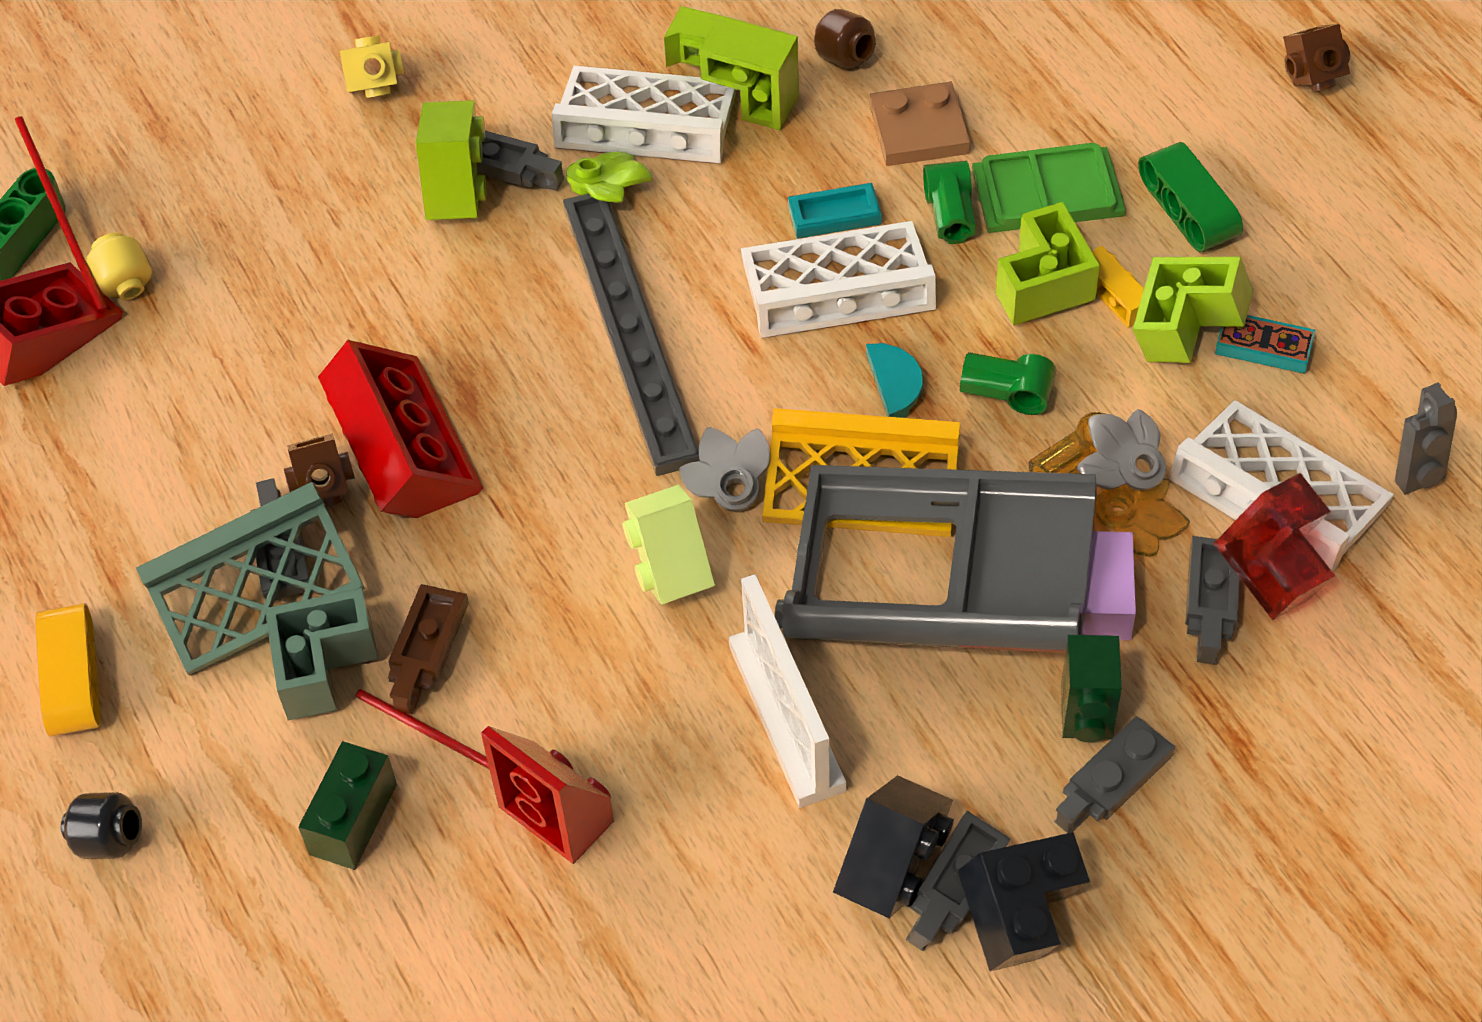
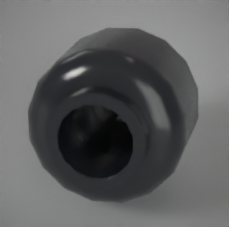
[61,792,142,859]

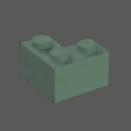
[265,588,378,721]

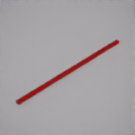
[15,116,107,313]
[356,689,489,769]

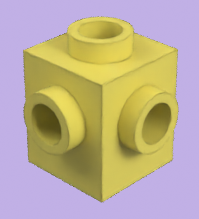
[340,35,404,98]

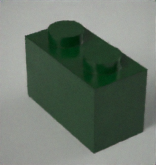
[1061,635,1122,742]
[298,741,397,870]

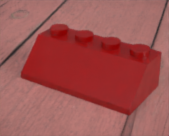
[318,340,483,518]

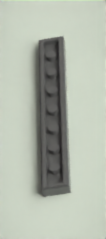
[563,193,700,476]

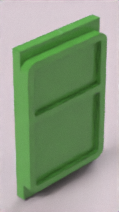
[972,143,1126,233]

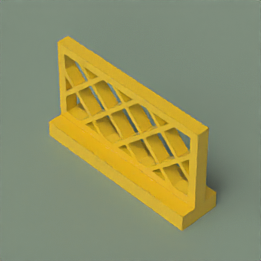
[762,408,960,537]

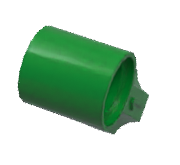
[923,161,976,244]
[960,352,1056,415]

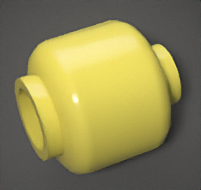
[86,232,152,300]

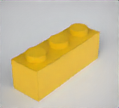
[1092,245,1144,328]

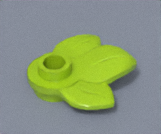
[566,152,652,203]

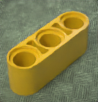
[35,603,101,737]

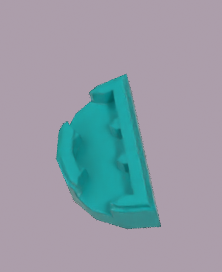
[866,343,923,418]

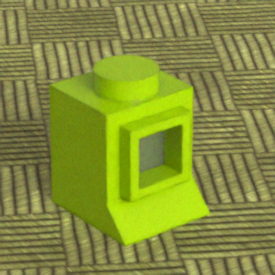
[664,6,726,67]

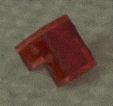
[1213,473,1335,620]

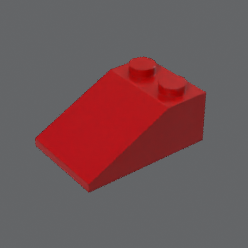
[0,262,123,386]
[481,726,614,864]

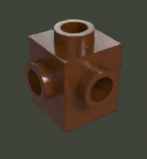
[1283,24,1350,91]
[284,433,355,508]

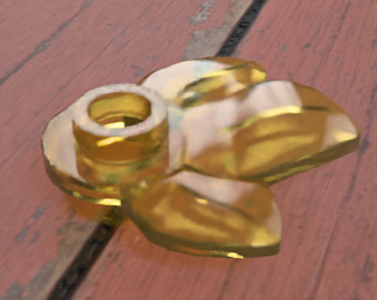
[1095,478,1190,556]

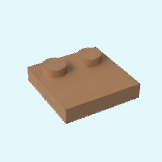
[869,81,970,166]

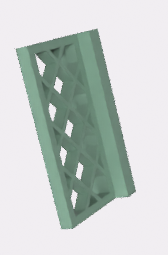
[136,482,365,675]

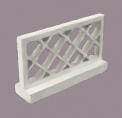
[552,66,737,163]
[741,221,936,338]
[1168,400,1394,577]
[729,574,846,808]

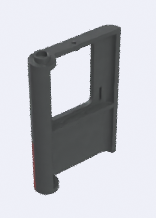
[775,465,1097,653]

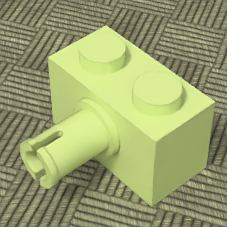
[622,484,715,605]

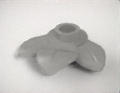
[1077,409,1166,491]
[679,427,770,512]

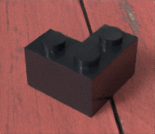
[833,775,954,919]
[957,832,1090,971]

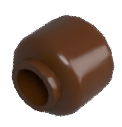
[814,9,876,69]

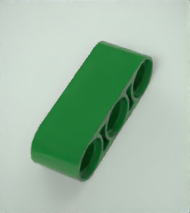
[1138,142,1243,252]
[0,168,65,281]

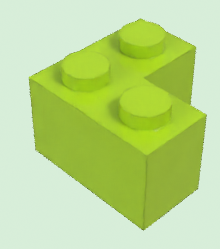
[699,15,799,130]
[416,100,487,220]
[995,202,1100,325]
[1133,257,1253,363]

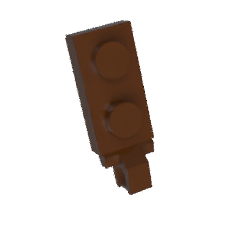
[388,584,469,714]

